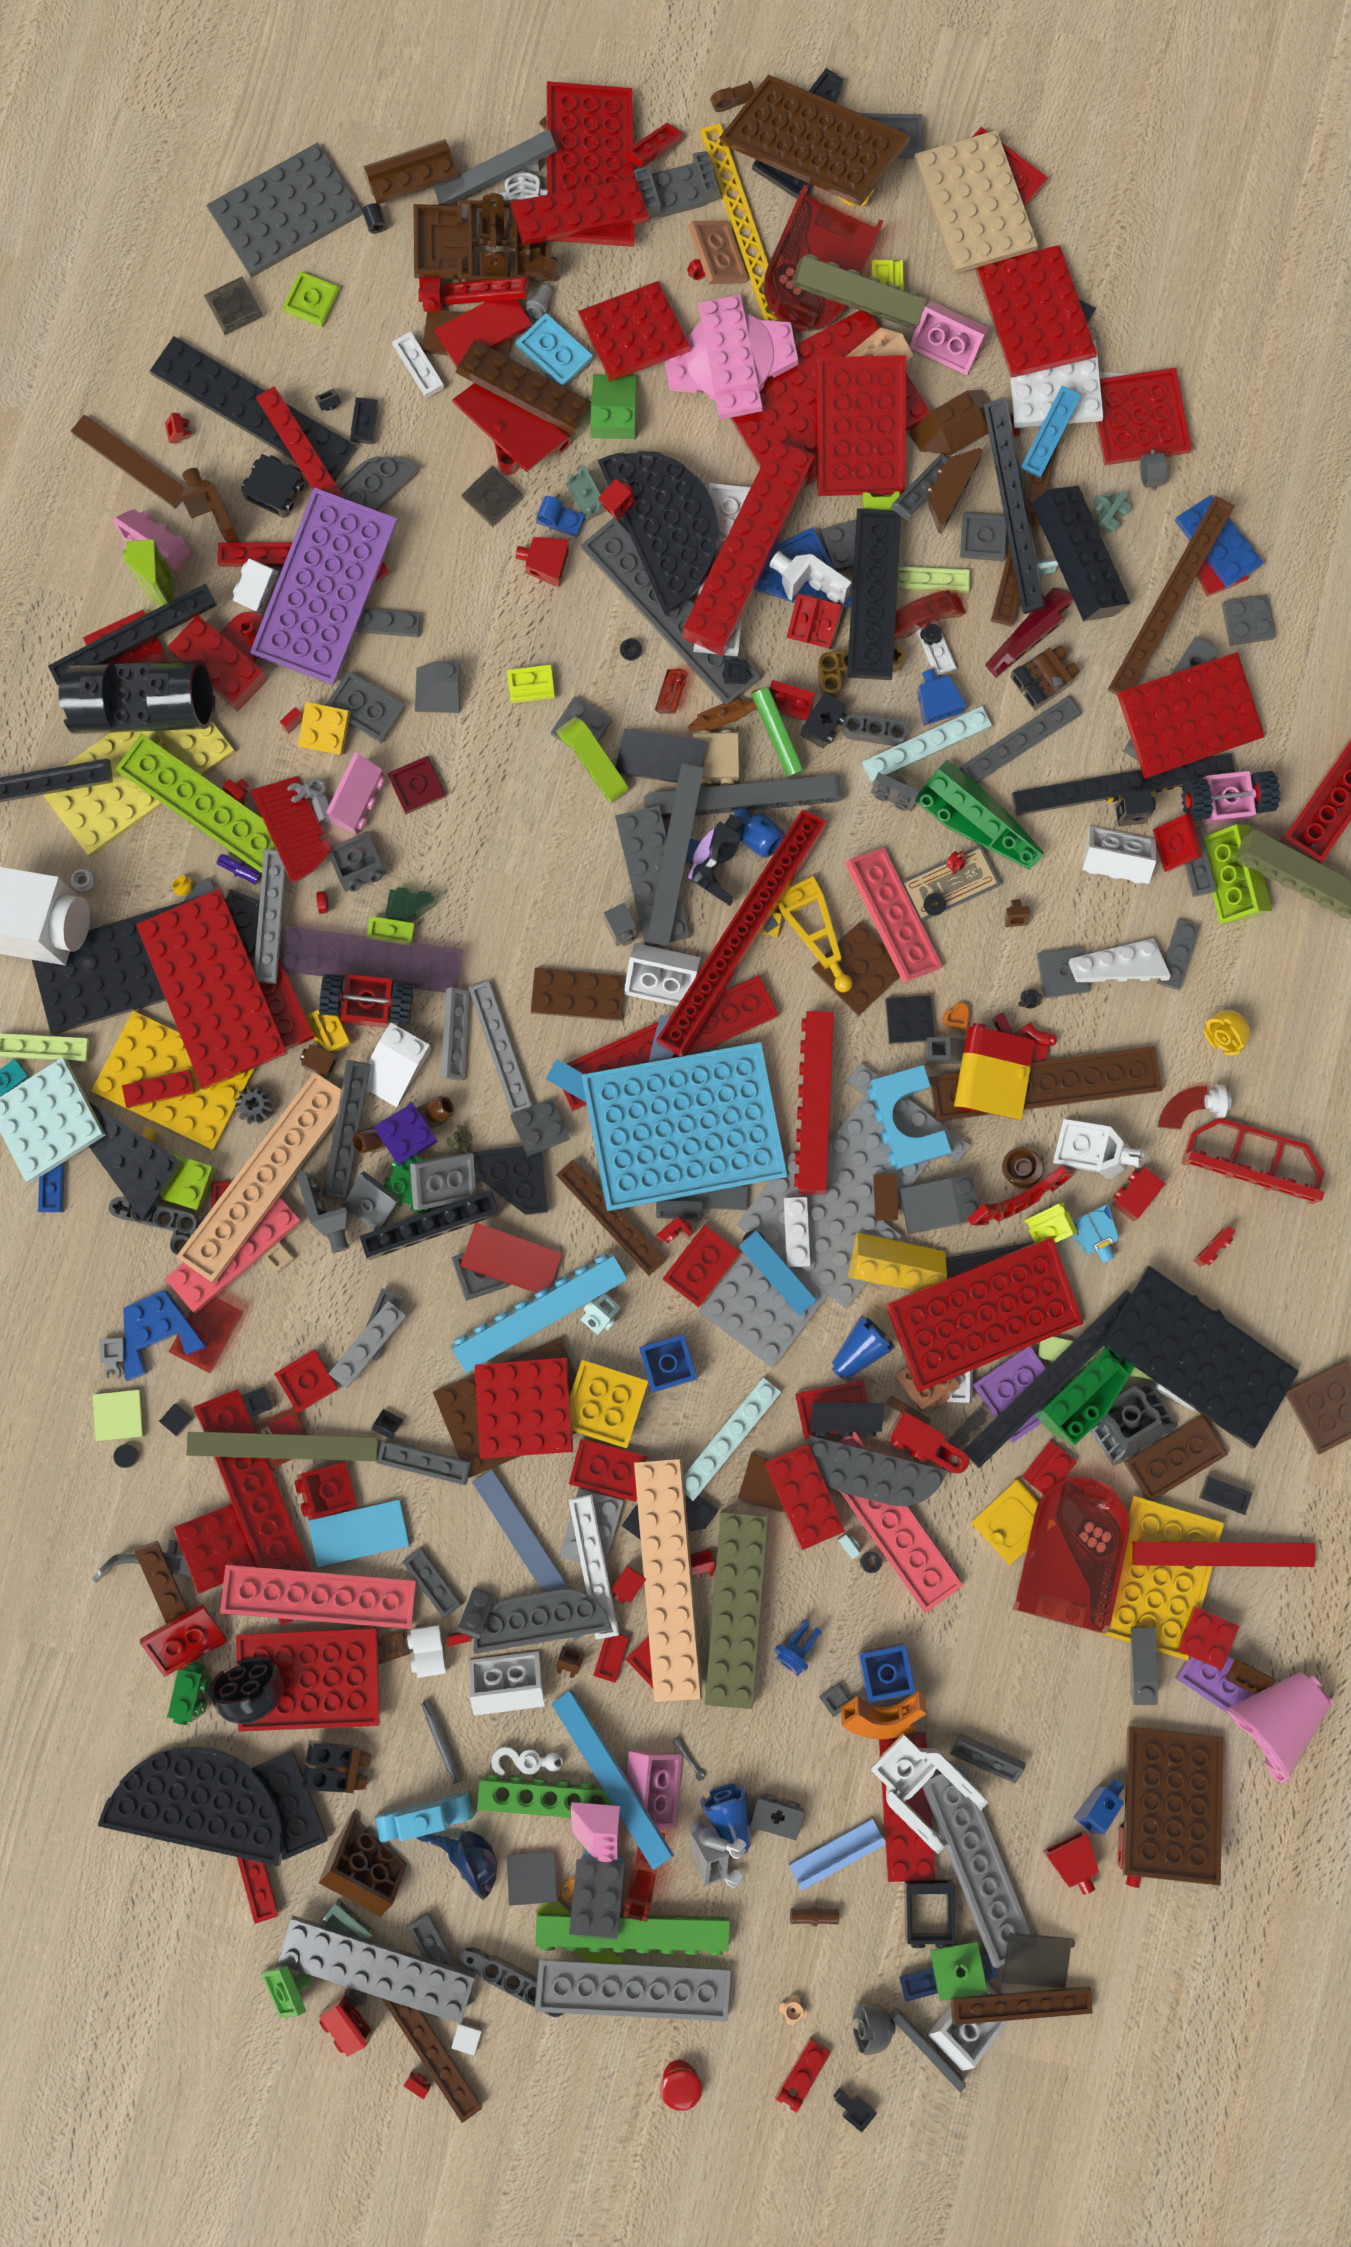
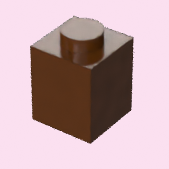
[300,1044,338,1078]

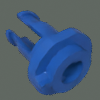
[774,1620,822,1676]

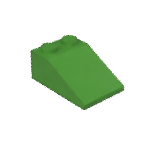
[591,375,637,439]

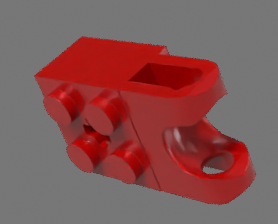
[886,1412,969,1474]

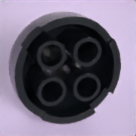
[209,1656,284,1724]

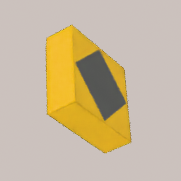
[760,913,782,937]

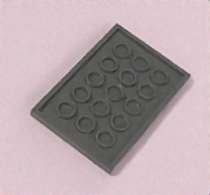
[207,142,362,278]

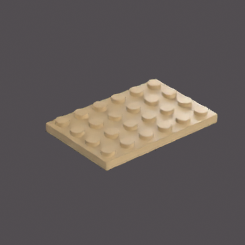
[914,130,1038,274]

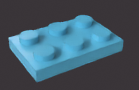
[516,313,593,387]

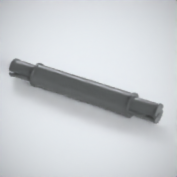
[420,1700,463,1784]

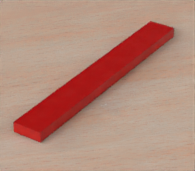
[1132,1541,1315,1567]

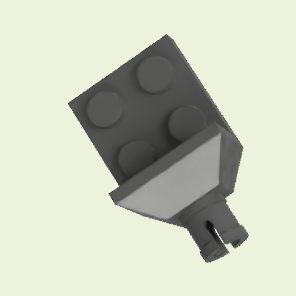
[296,1171,353,1253]

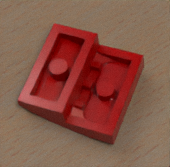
[786,594,844,649]

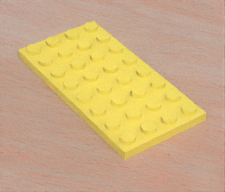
[43,721,235,857]

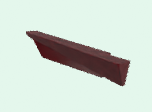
[985,588,1074,678]

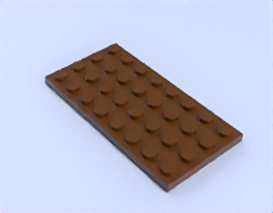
[719,74,910,206]

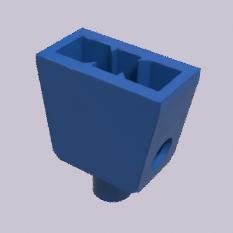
[917,669,966,726]
[1073,1778,1124,1834]

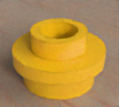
[171,875,193,896]

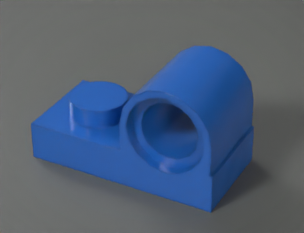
[536,496,585,538]

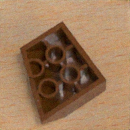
[319,1811,407,1916]

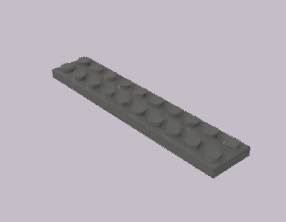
[581,518,760,705]

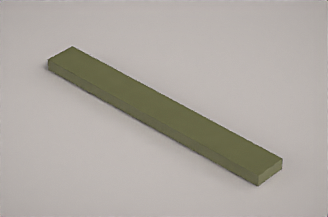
[186,1432,378,1462]

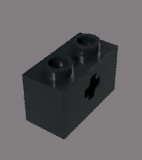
[800,692,848,749]
[1115,790,1156,827]

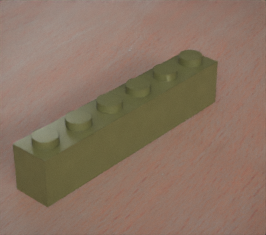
[791,254,926,329]
[1236,829,1351,919]

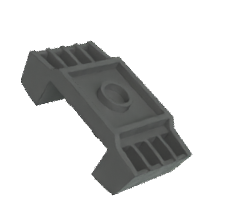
[634,151,722,218]

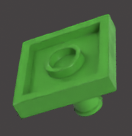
[930,1942,988,2001]
[261,1965,313,2018]

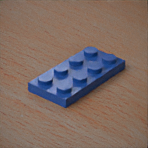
[1174,495,1264,589]

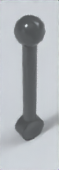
[673,1737,705,1781]

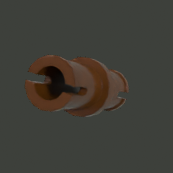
[790,1906,839,1927]

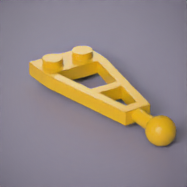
[778,876,853,992]

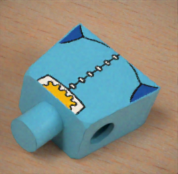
[1072,1204,1119,1263]

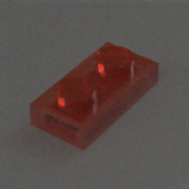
[655,669,688,714]

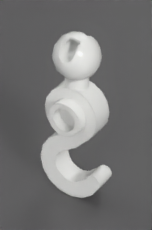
[491,1746,563,1776]

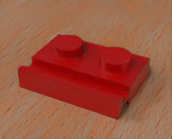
[1021,1440,1077,1495]

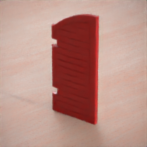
[250,776,332,884]

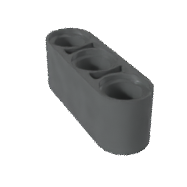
[842,714,908,746]

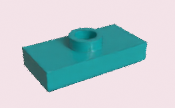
[0,1059,29,1097]

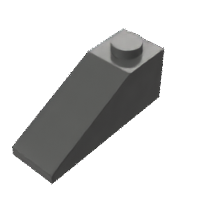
[1130,1626,1158,1705]

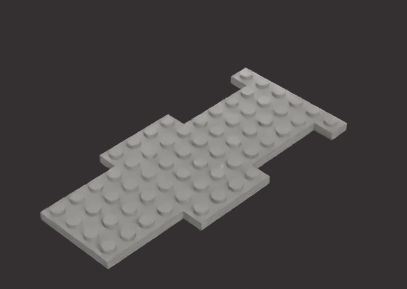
[699,1064,970,1368]

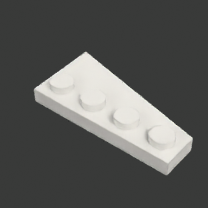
[1068,938,1171,982]

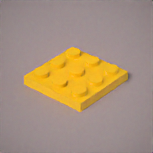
[570,1360,649,1448]

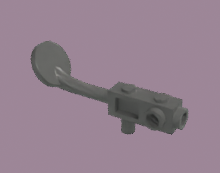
[92,1540,191,1583]

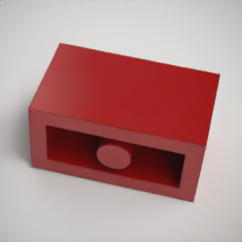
[1112,1167,1166,1221]

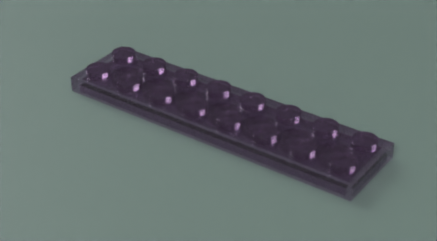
[278,926,463,993]

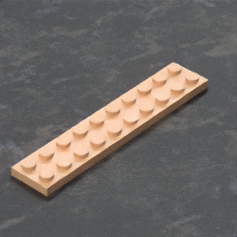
[176,1072,341,1284]
[634,1459,703,1702]

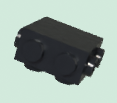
[241,454,305,518]

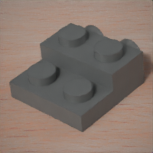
[328,831,387,892]

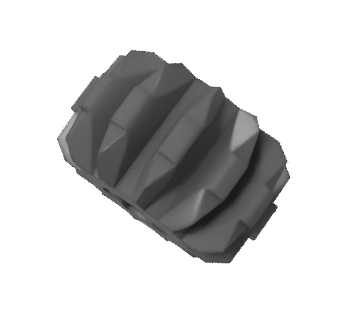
[234,1086,274,1124]

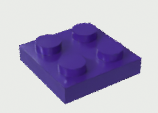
[374,1102,438,1166]

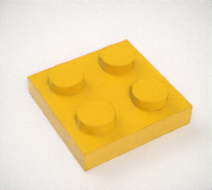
[298,702,351,755]

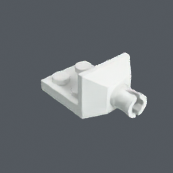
[769,551,852,605]
[1053,1119,1145,1179]

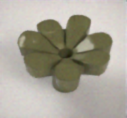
[447,1125,472,1154]

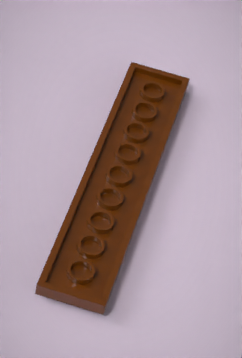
[929,1046,1162,1122]

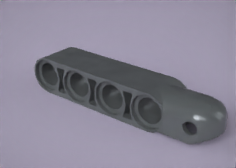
[458,1947,564,2017]

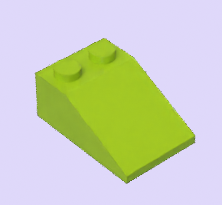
[161,1154,217,1213]

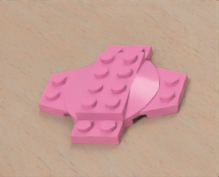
[664,294,798,420]

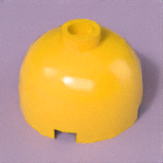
[1203,1010,1251,1056]

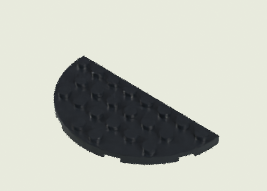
[597,451,719,615]
[98,1746,283,1866]

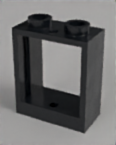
[904,1880,956,1948]

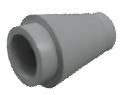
[526,285,552,319]

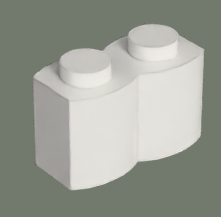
[407,1624,447,1678]

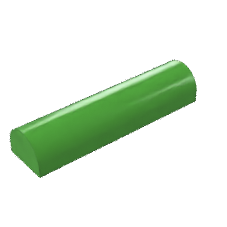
[751,687,803,777]

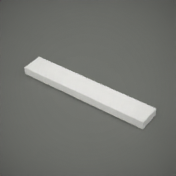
[568,1494,619,1640]

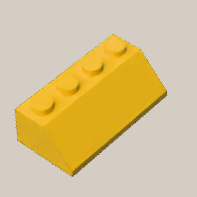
[847,1233,947,1292]

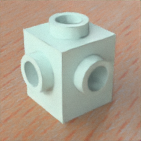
[581,1293,621,1335]

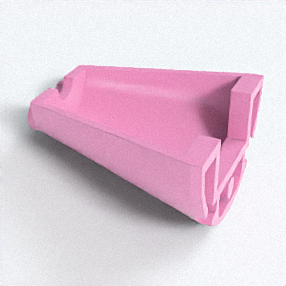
[1227,1672,1333,1783]

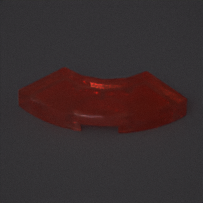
[1157,1086,1207,1130]

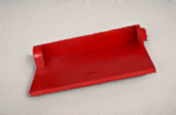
[452,383,572,472]

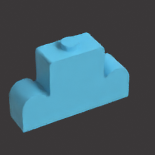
[375,1791,475,1842]

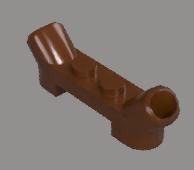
[352,1095,455,1154]

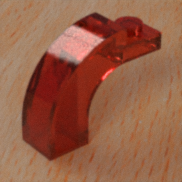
[894,590,966,639]
[623,1832,665,1922]

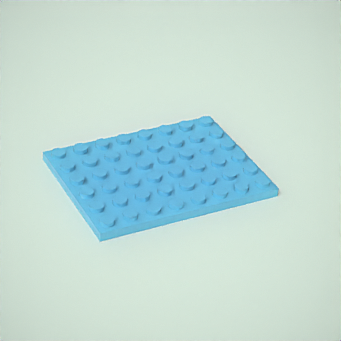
[581,1042,787,1211]

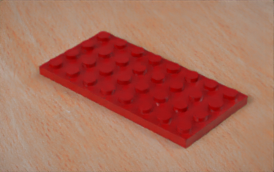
[546,81,635,247]
[136,888,288,1090]
[885,1237,1084,1392]

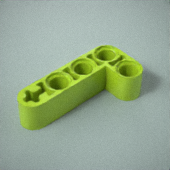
[556,717,629,803]

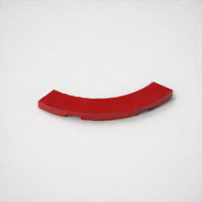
[967,1165,1075,1226]

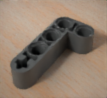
[109,1197,201,1255]

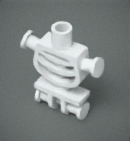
[494,151,547,201]

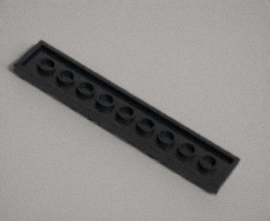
[149,336,357,482]

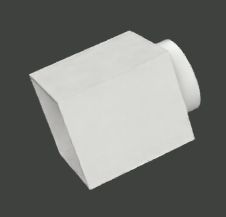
[0,867,90,965]

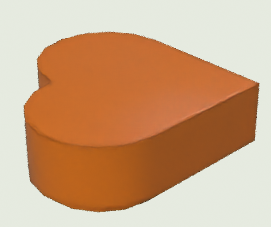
[942,1002,970,1031]

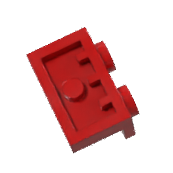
[769,680,815,721]
[655,1216,692,1244]

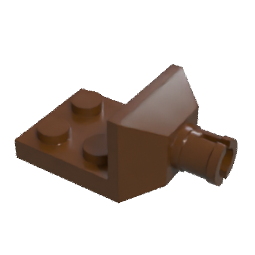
[181,468,240,542]

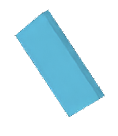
[308,1500,410,1567]

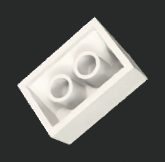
[1082,825,1156,884]
[624,943,701,1006]
[469,1651,545,1716]

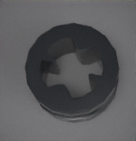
[860,1552,882,1573]

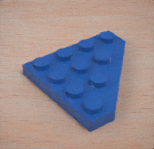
[755,527,851,611]

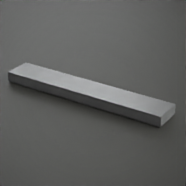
[254,849,286,985]
[468,980,533,1115]

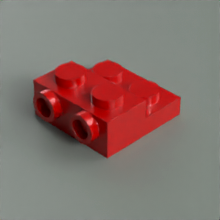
[294,1461,357,1521]

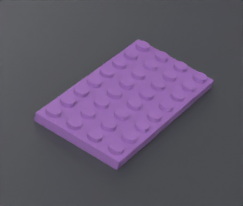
[250,488,398,686]

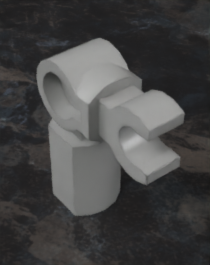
[287,778,330,823]

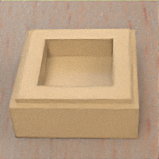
[262,1241,295,1274]

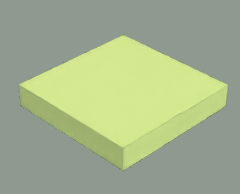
[93,1390,144,1441]

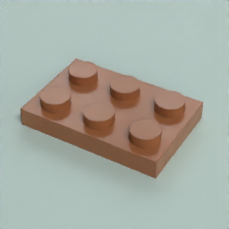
[688,221,748,284]

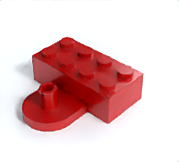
[167,612,268,712]

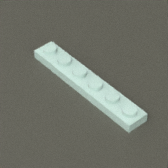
[862,706,992,784]
[683,1378,781,1501]

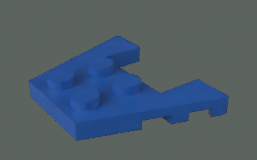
[123,1290,208,1381]

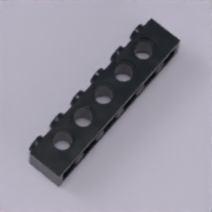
[359,1190,500,1260]

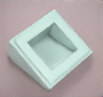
[1037,557,1058,575]

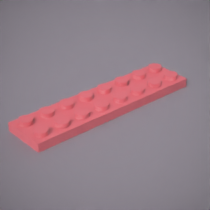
[837,1432,963,1613]
[220,1565,416,1629]

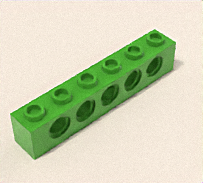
[477,1774,621,1818]

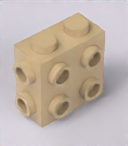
[693,730,739,787]

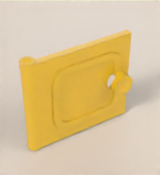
[970,1478,1056,1565]

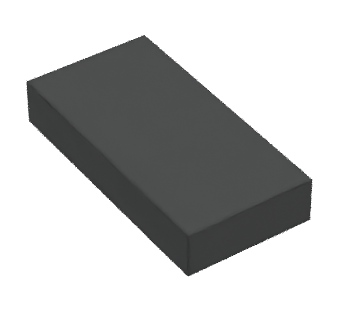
[656,1201,703,1220]

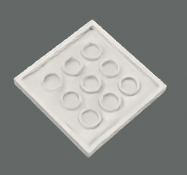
[1010,340,1103,428]

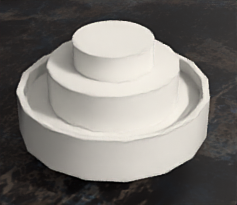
[1205,1084,1231,1118]

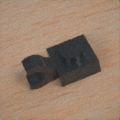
[833,2088,877,2133]

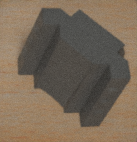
[1091,1382,1178,1466]

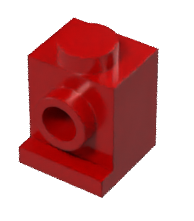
[418,276,442,312]

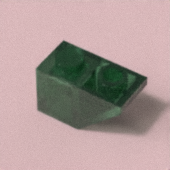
[385,887,437,923]

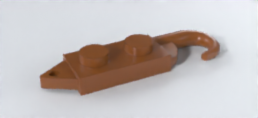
[688,689,761,732]

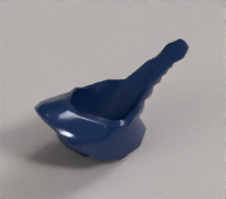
[417,1831,497,1900]

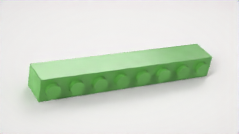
[535,1912,729,1955]

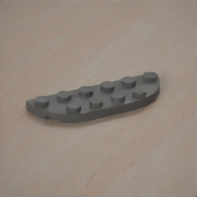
[337,456,419,511]
[808,1436,947,1506]
[474,1590,612,1654]

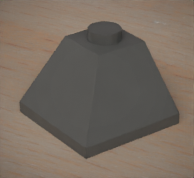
[415,661,461,713]

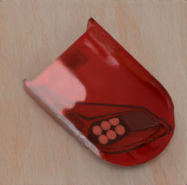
[764,184,883,331]
[1012,1477,1130,1634]

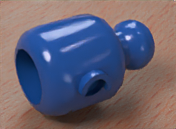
[733,808,784,858]

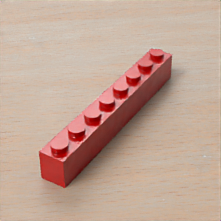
[794,1011,834,1195]

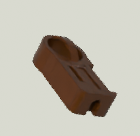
[710,81,755,112]

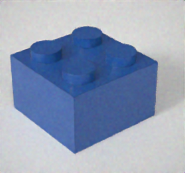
[639,1334,697,1393]
[857,1643,916,1702]

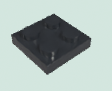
[885,996,934,1044]

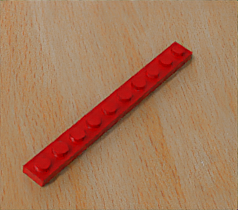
[256,386,390,584]

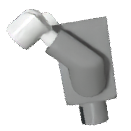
[689,1821,746,1888]

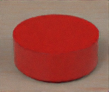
[316,891,329,914]

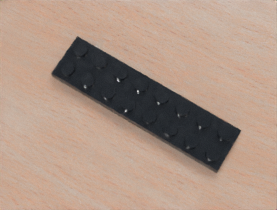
[847,508,901,680]

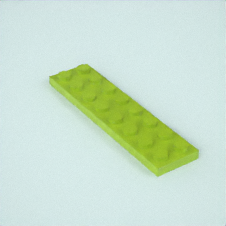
[115,733,276,873]

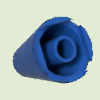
[832,1314,895,1379]
[700,1783,751,1854]

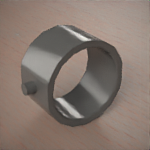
[1140,449,1167,490]

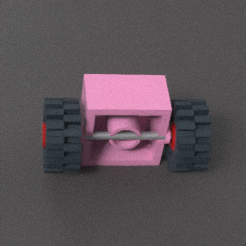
[1181,771,1281,825]

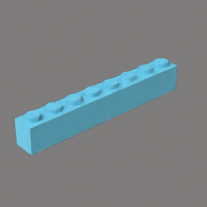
[451,1253,627,1373]

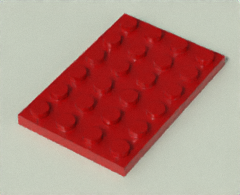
[976,245,1097,378]
[817,355,906,496]
[1117,652,1265,779]
[236,1628,381,1732]

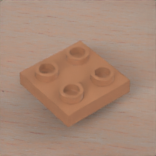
[895,1366,960,1413]

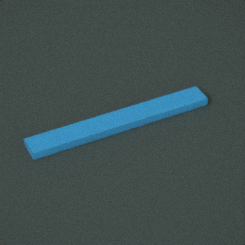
[552,1690,675,1870]

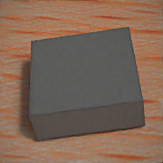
[819,1683,850,1718]

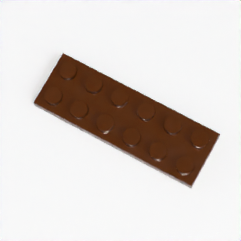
[455,339,592,435]

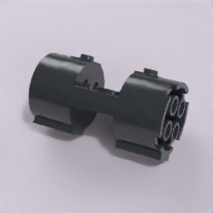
[59,660,216,734]

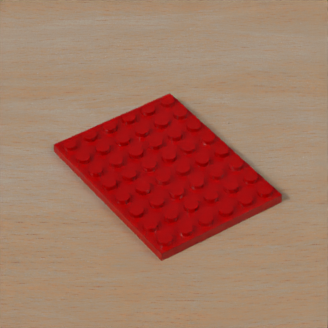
[730,310,930,487]

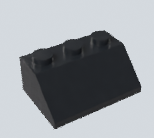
[810,1403,884,1437]

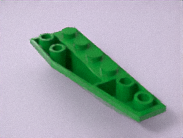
[916,760,1044,870]
[1034,1347,1135,1446]

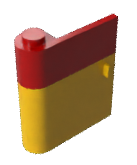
[954,1023,1035,1121]

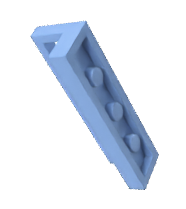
[789,1818,886,1891]

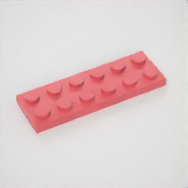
[845,847,943,983]
[165,1197,301,1314]

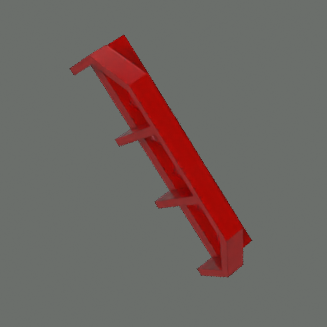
[1181,1118,1325,1204]

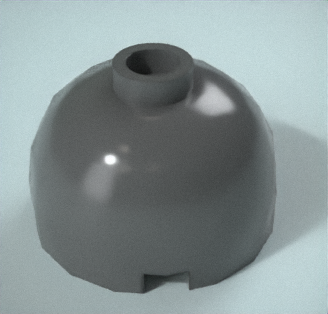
[853,2003,896,2055]

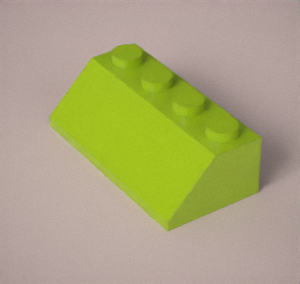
[123,539,174,607]
[1203,824,1272,925]

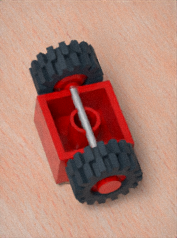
[319,974,414,1028]

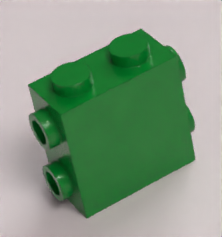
[384,1156,436,1214]
[167,1662,212,1725]

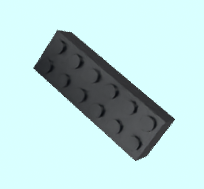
[1031,486,1131,622]

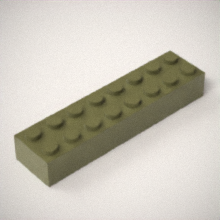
[705,1512,768,1709]

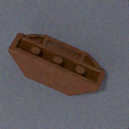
[909,390,991,455]
[927,448,983,534]

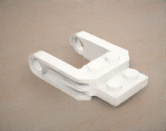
[870,1733,989,1854]

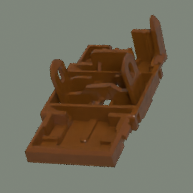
[413,193,557,283]

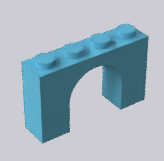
[867,1065,951,1171]

